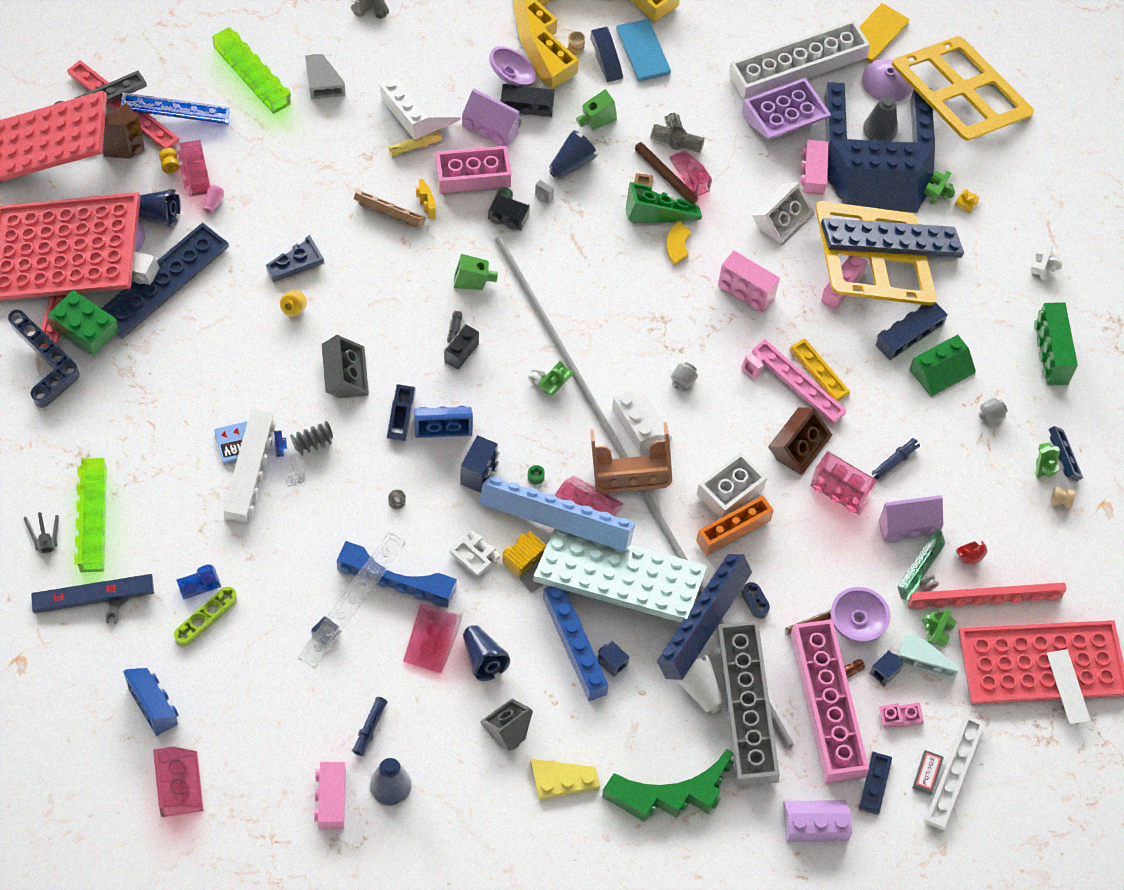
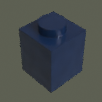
[597,641,630,677]
[870,650,904,687]

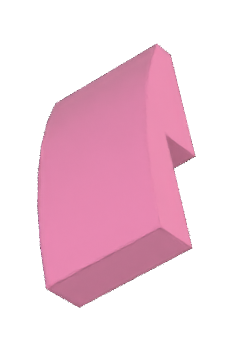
[879,702,924,727]

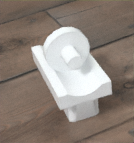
[1031,244,1063,281]

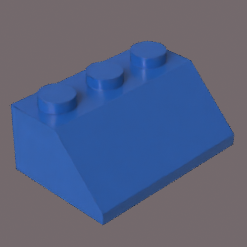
[414,405,473,438]
[123,668,179,736]

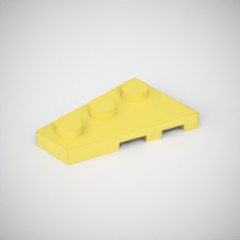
[530,759,600,800]

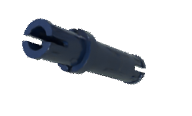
[871,438,920,481]
[352,696,388,756]

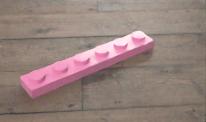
[751,339,847,425]

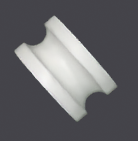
[528,368,546,386]

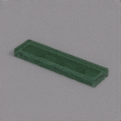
[897,530,946,600]

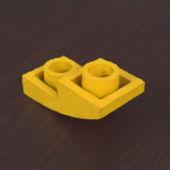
[416,179,436,219]

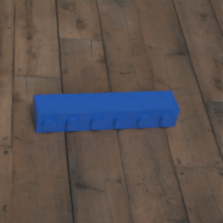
[543,586,609,702]

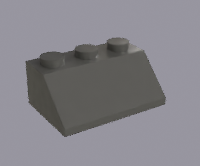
[321,334,369,398]

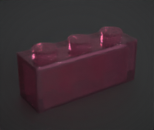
[177,140,210,197]

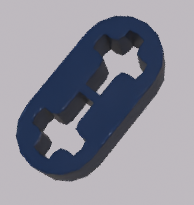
[742,582,770,619]

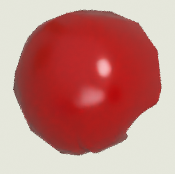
[956,541,988,565]

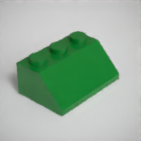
[909,334,976,397]

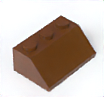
[103,103,145,159]
[768,407,832,475]

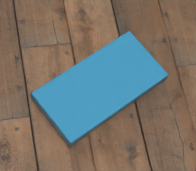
[616,19,671,82]

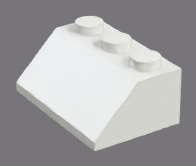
[751,183,815,244]
[612,390,672,453]

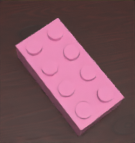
[435,146,512,194]

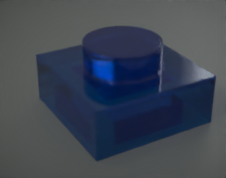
[274,430,287,457]

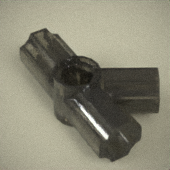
[351,0,389,19]
[650,112,705,153]

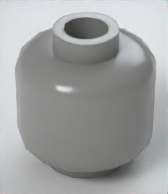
[670,362,698,391]
[978,397,1008,425]

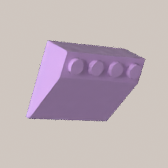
[742,78,831,140]

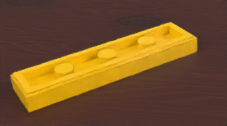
[790,338,851,402]

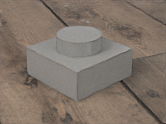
[535,180,554,203]

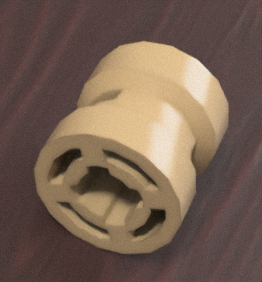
[567,31,586,55]
[1051,487,1075,509]

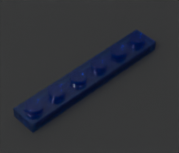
[121,92,231,124]

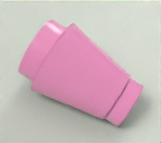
[203,185,224,213]

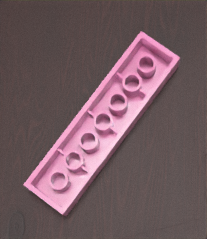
[790,619,869,783]

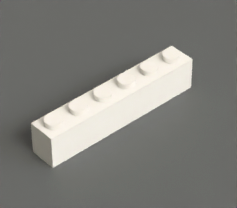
[223,409,277,524]

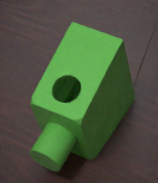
[576,89,617,130]
[454,254,498,290]

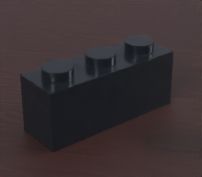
[500,84,555,117]

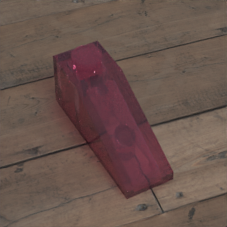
[669,150,712,196]

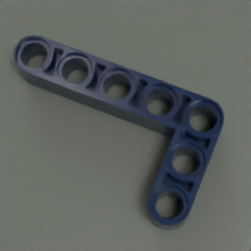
[8,309,80,408]

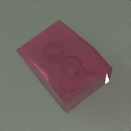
[403,603,463,673]

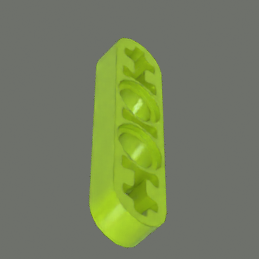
[174,586,237,647]

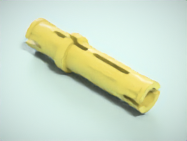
[388,130,442,157]

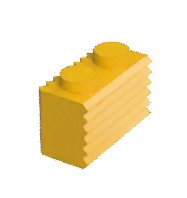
[502,531,547,578]

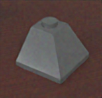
[480,699,533,751]

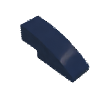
[590,26,623,82]
[386,384,416,441]

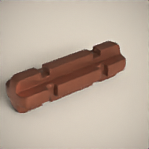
[844,659,865,678]

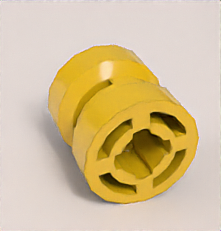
[159,148,180,173]

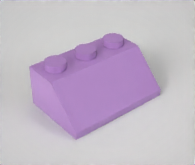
[462,88,519,147]
[878,495,944,542]
[783,800,853,842]

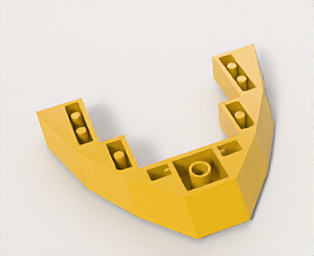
[513,0,680,89]

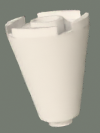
[676,655,724,714]

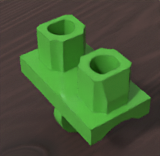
[924,170,955,205]
[538,361,574,397]
[1035,443,1060,478]
[922,608,957,646]

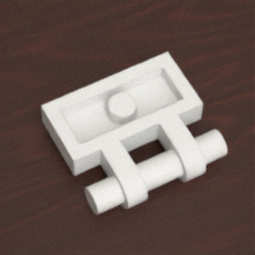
[449,531,501,578]

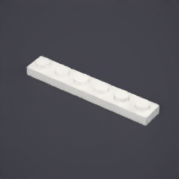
[924,715,985,831]

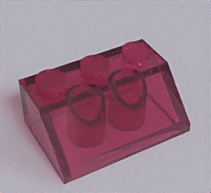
[554,475,623,517]
[153,746,204,817]

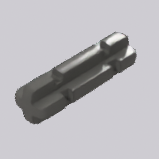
[447,310,463,344]

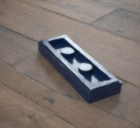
[859,751,892,815]

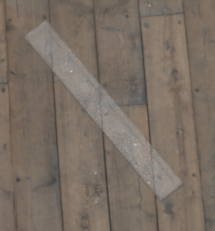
[298,531,405,669]

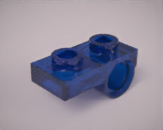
[176,564,221,600]

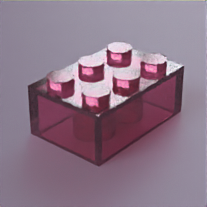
[810,451,878,515]

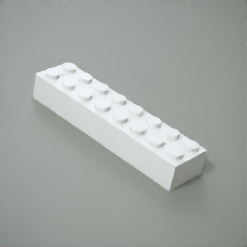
[729,20,870,100]

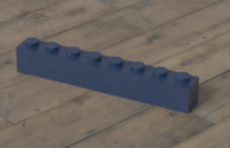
[657,554,752,680]

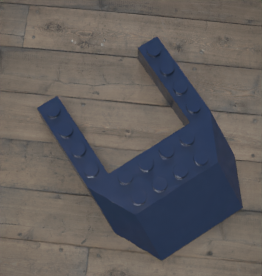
[824,82,935,213]

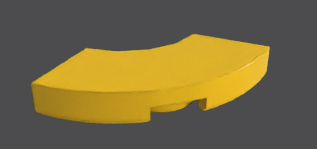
[666,220,691,266]

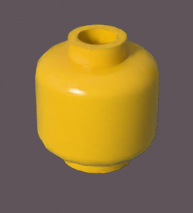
[280,290,307,317]

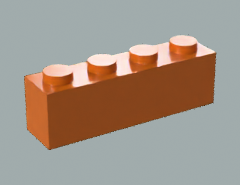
[696,495,774,556]

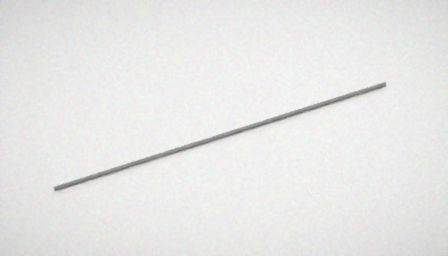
[495,236,794,748]

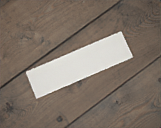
[1047,649,1091,724]

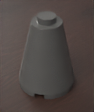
[863,96,898,141]

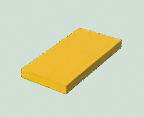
[859,3,910,63]

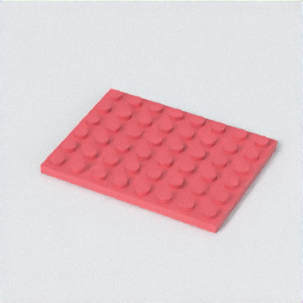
[0,192,141,301]

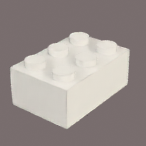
[696,452,767,518]

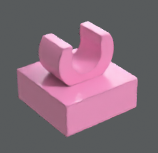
[741,353,764,380]

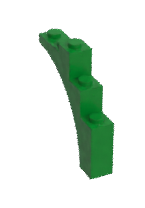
[602,749,734,822]

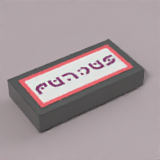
[912,750,944,795]

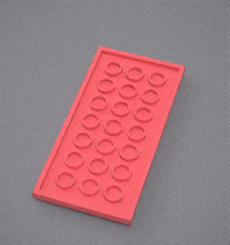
[0,91,107,182]
[958,620,1124,704]

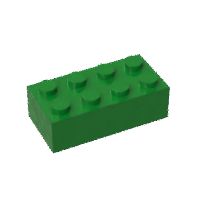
[1034,302,1078,385]

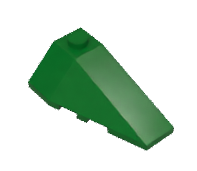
[625,182,702,223]

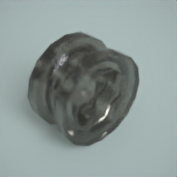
[388,489,406,509]

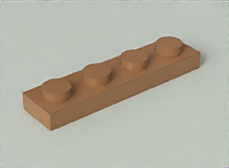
[353,191,426,227]

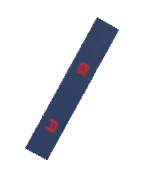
[31,573,155,613]

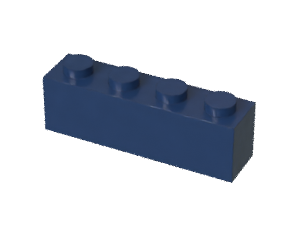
[875,302,948,361]

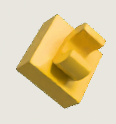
[955,189,980,213]

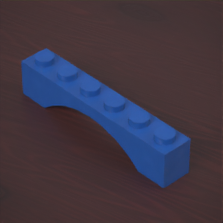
[336,541,457,608]

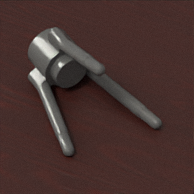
[23,512,59,553]

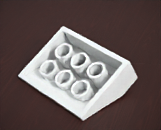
[379,77,461,140]

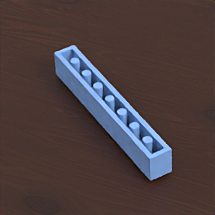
[479,476,635,552]

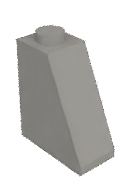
[305,54,346,99]

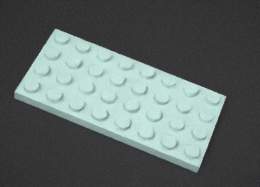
[533,529,707,623]

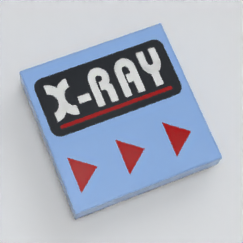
[214,421,248,465]

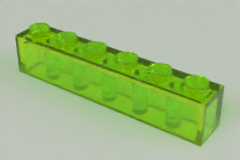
[212,27,291,114]
[74,458,107,573]

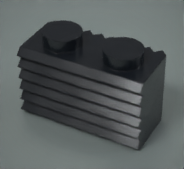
[488,194,530,231]
[443,324,479,370]

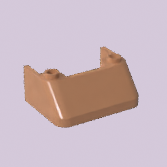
[590,422,672,494]

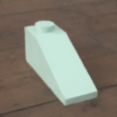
[898,634,960,679]

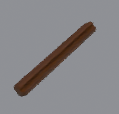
[635,142,698,204]

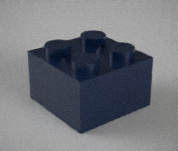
[460,435,500,493]

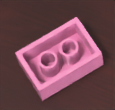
[718,250,780,313]

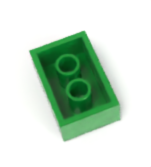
[47,290,119,357]

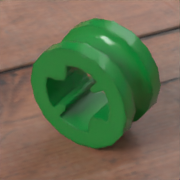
[527,465,545,485]

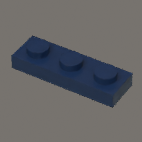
[1048,426,1083,482]

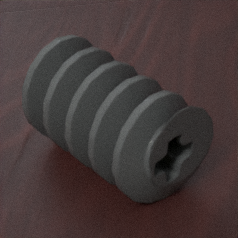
[290,421,333,456]

